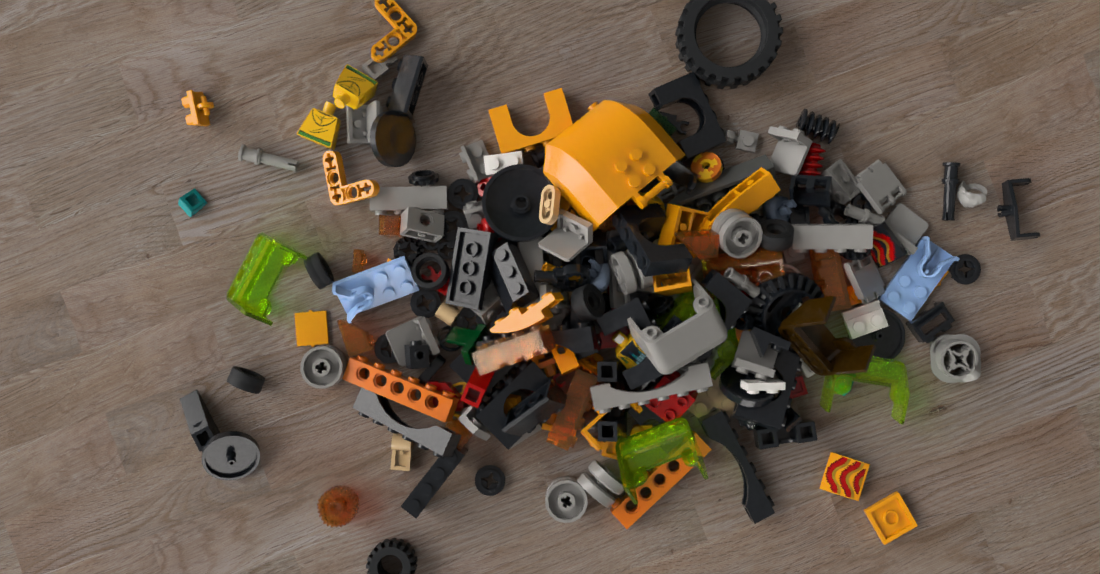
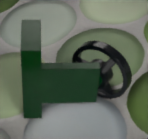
[437,324,488,365]

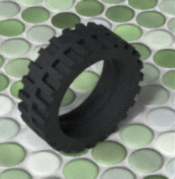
[675,0,783,89]

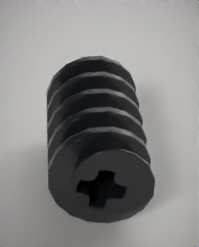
[796,109,840,144]

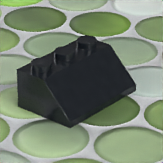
[386,55,428,120]
[547,230,608,269]
[488,242,540,315]
[502,379,567,437]

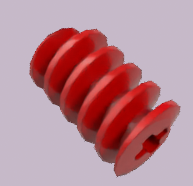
[798,143,826,176]

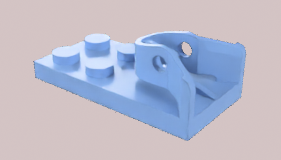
[878,236,960,321]
[332,256,420,323]

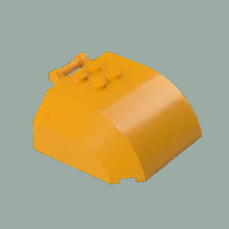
[543,100,685,232]

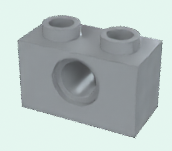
[400,206,444,243]

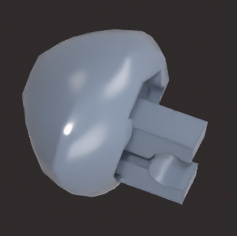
[762,196,797,222]
[588,259,610,293]

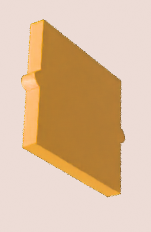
[295,310,329,347]

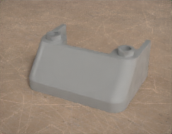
[627,279,728,375]

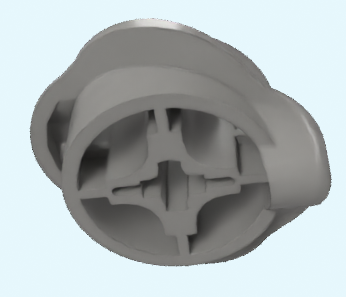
[930,334,981,383]

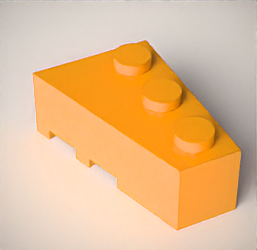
[658,203,713,253]

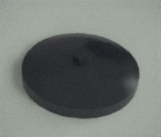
[482,164,560,242]

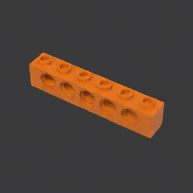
[342,355,459,423]
[610,431,712,529]

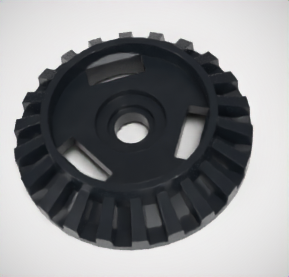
[747,272,824,340]

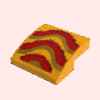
[819,452,870,501]

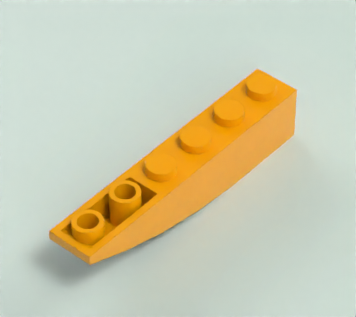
[690,167,780,258]

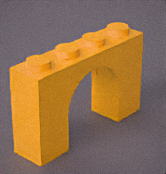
[488,88,573,154]

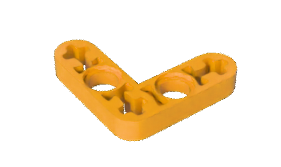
[371,0,417,63]
[323,151,380,205]

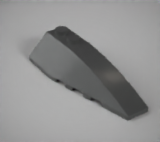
[664,155,778,212]

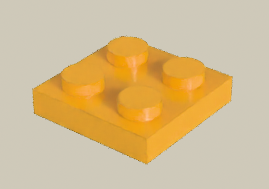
[863,491,918,545]

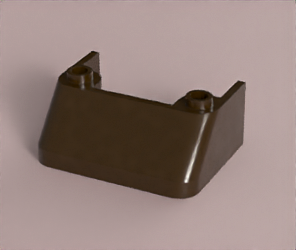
[778,296,876,376]

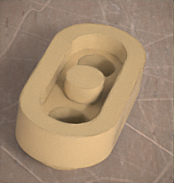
[539,185,561,225]

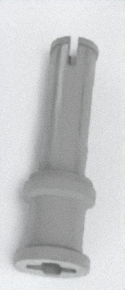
[238,144,299,172]

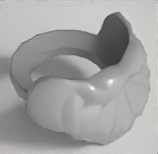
[956,181,987,208]

